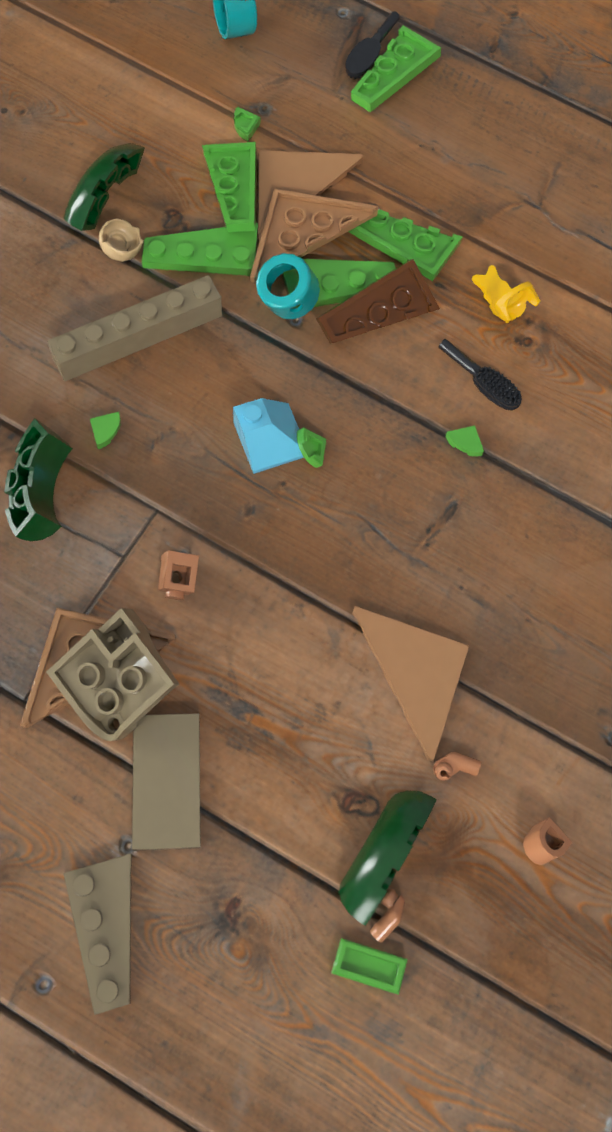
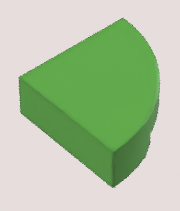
[234,107,261,142]
[90,412,121,449]
[446,426,484,456]
[297,428,327,468]

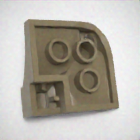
[46,608,179,741]

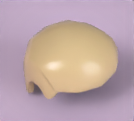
[99,218,144,262]

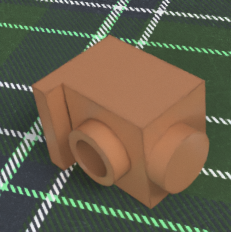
[158,550,199,600]

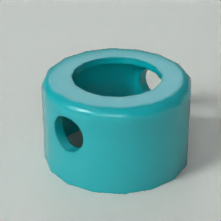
[213,0,257,39]
[256,253,320,319]

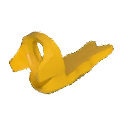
[472,265,540,323]

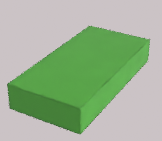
[331,938,408,995]

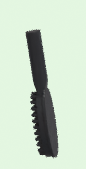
[345,11,400,79]
[438,339,522,411]

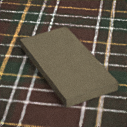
[132,713,201,851]

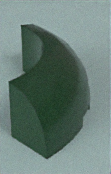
[63,143,145,231]
[4,418,73,542]
[339,790,437,926]

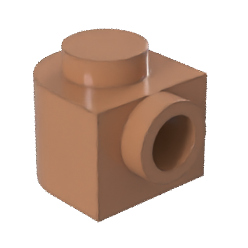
[523,817,572,865]

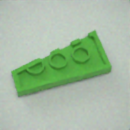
[351,25,441,112]
[202,142,257,232]
[348,209,463,281]
[282,259,396,309]

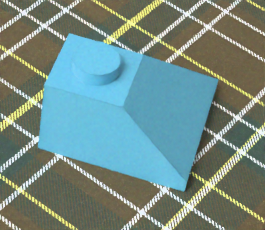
[233,398,304,474]

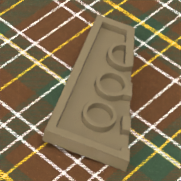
[63,854,132,1015]

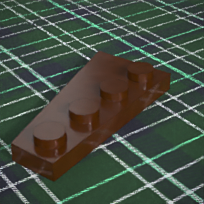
[316,259,440,344]

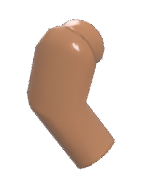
[433,752,481,781]
[370,889,405,943]

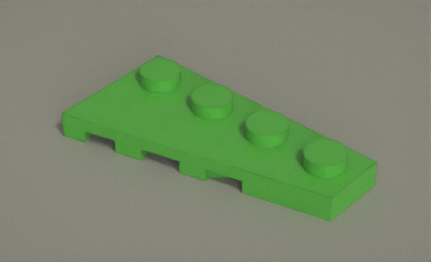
[142,223,258,276]

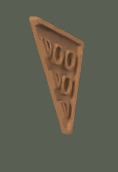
[258,151,362,244]
[250,189,378,283]
[352,606,469,762]
[20,608,176,729]

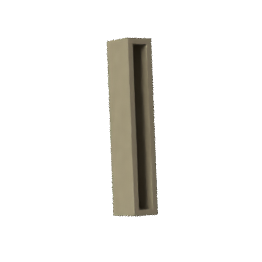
[47,275,222,382]

